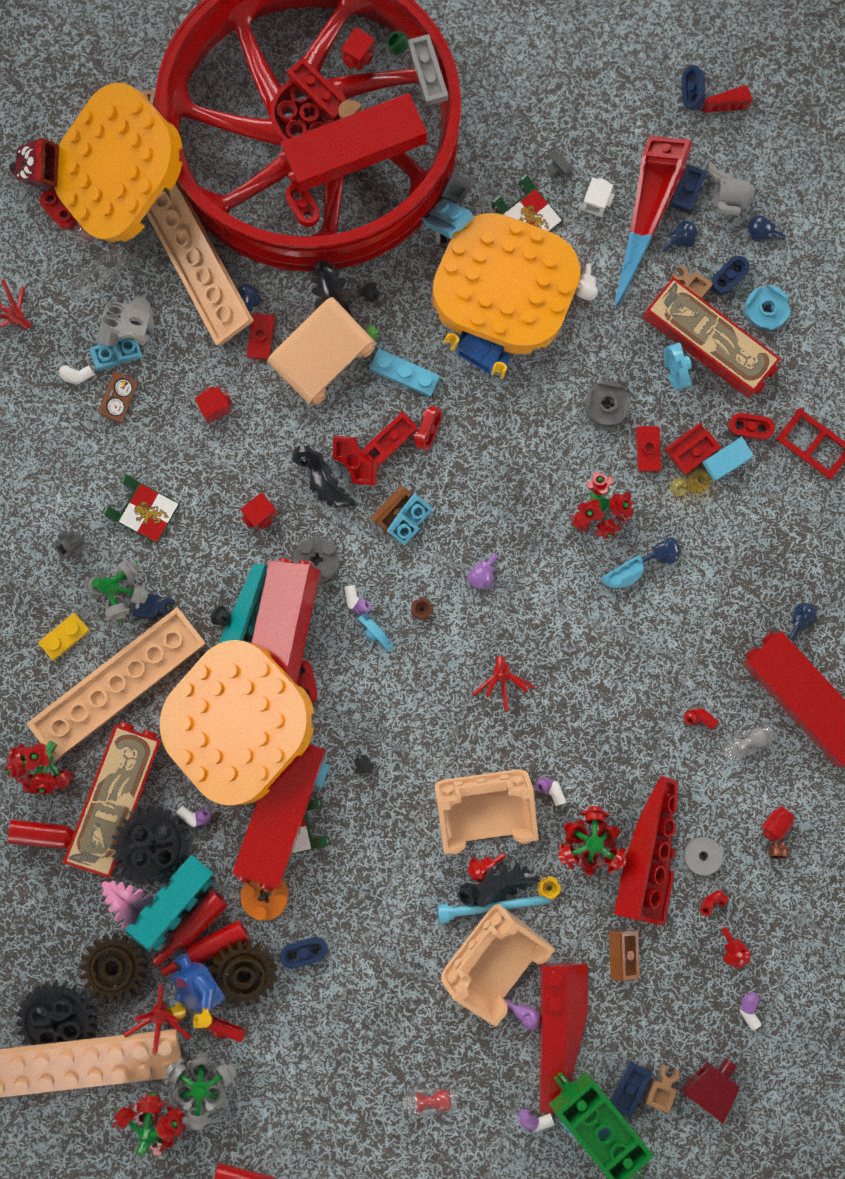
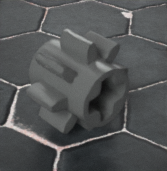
[55,530,85,559]

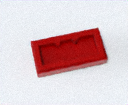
[246,313,275,360]
[635,426,661,472]
[204,1015,247,1042]

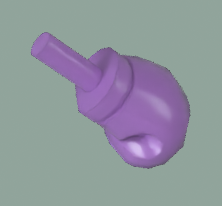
[467,553,498,590]
[505,999,541,1031]

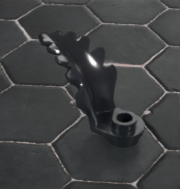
[311,259,353,318]
[292,446,356,508]
[458,863,541,907]

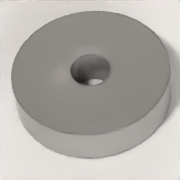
[683,837,723,875]

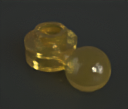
[670,470,711,496]

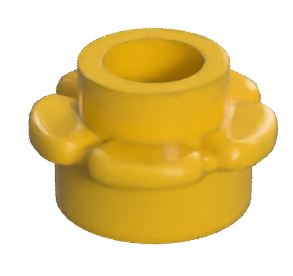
[538,876,561,900]

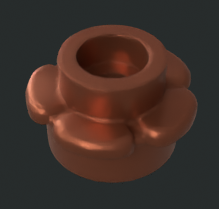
[411,598,433,621]
[767,842,791,859]

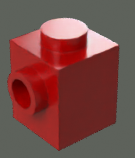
[341,27,375,71]
[194,386,232,424]
[240,492,278,531]

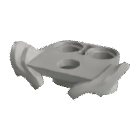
[98,297,154,346]

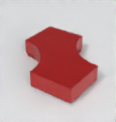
[333,435,377,486]

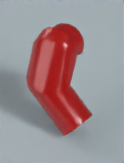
[683,708,719,730]
[700,890,729,916]

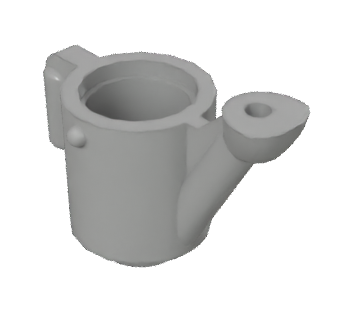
[706,161,754,216]

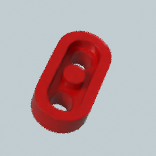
[286,184,320,227]
[40,190,78,230]
[414,406,442,451]
[728,413,775,441]
[297,659,318,704]

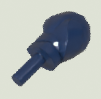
[748,215,786,242]
[662,221,698,252]
[238,284,261,311]
[641,537,681,564]
[789,602,817,641]

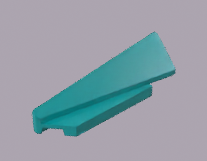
[218,564,268,644]

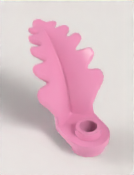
[102,881,153,929]

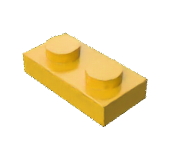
[38,613,90,661]

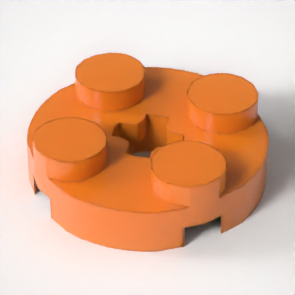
[241,880,289,921]

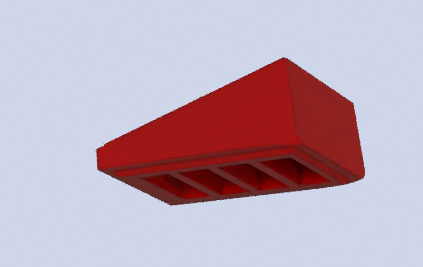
[702,85,753,113]

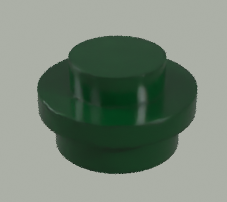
[387,31,408,55]

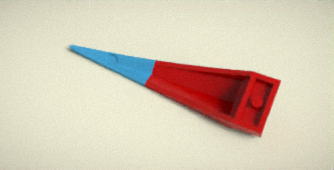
[615,136,692,306]

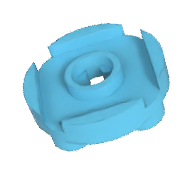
[744,286,791,332]
[663,342,692,390]

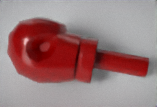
[467,853,506,883]
[721,926,751,969]

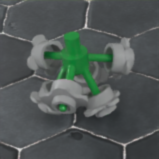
[83,557,148,623]
[165,1052,236,1130]

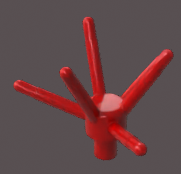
[0,280,31,330]
[472,656,535,712]
[124,984,191,1054]

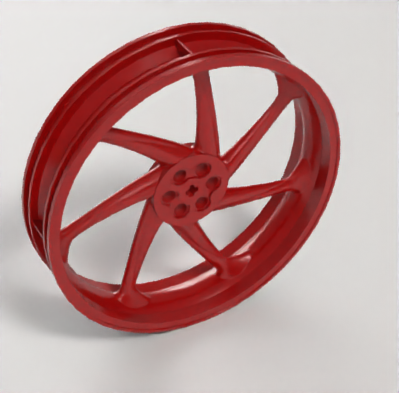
[155,0,461,272]

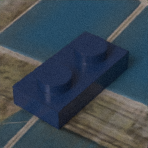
[669,164,707,214]
[610,1060,653,1118]

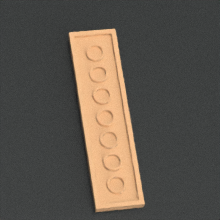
[146,180,254,346]
[26,607,206,761]
[0,1029,181,1098]

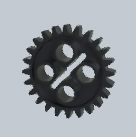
[110,805,190,885]
[15,980,98,1046]

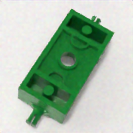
[549,1071,654,1179]

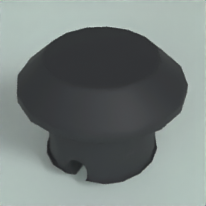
[360,282,380,302]
[211,606,231,626]
[354,754,374,775]

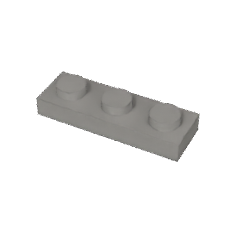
[408,34,448,106]

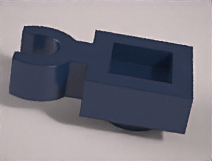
[133,594,175,619]

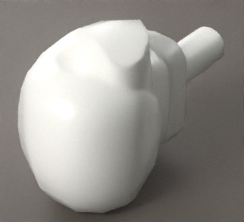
[576,264,598,301]

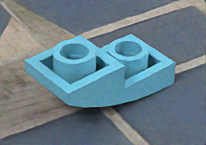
[89,338,142,371]
[702,437,754,481]
[387,493,433,546]

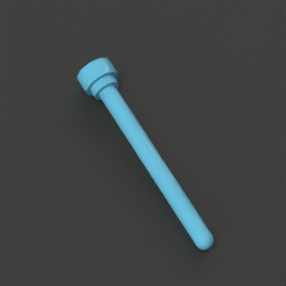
[437,896,552,924]

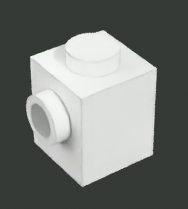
[581,177,615,217]

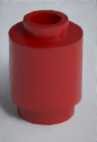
[761,806,795,842]

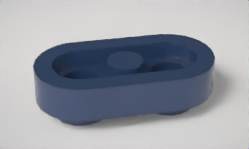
[682,65,706,110]
[711,256,750,295]
[280,936,328,969]

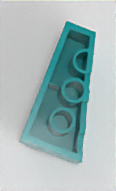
[125,855,214,953]

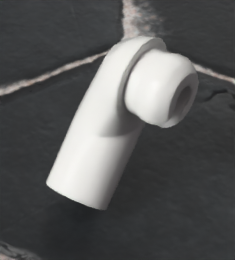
[59,365,95,385]

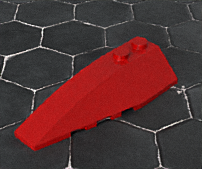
[614,776,678,926]
[539,963,588,1113]

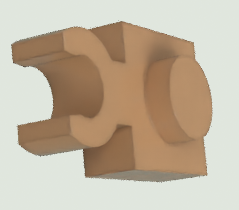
[670,265,713,299]
[645,1064,679,1113]

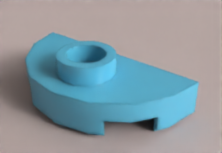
[601,554,644,588]
[357,613,394,652]

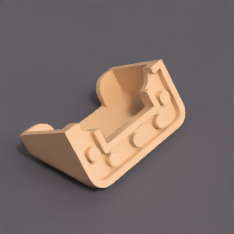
[267,297,377,406]
[435,770,539,854]
[441,904,555,1027]

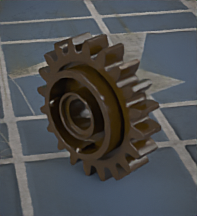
[79,933,148,1003]
[210,939,278,1007]

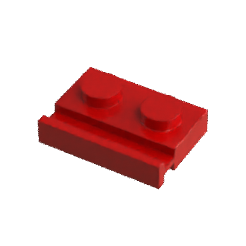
[664,422,721,476]

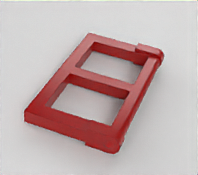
[775,408,845,480]

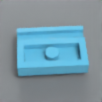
[422,198,474,239]

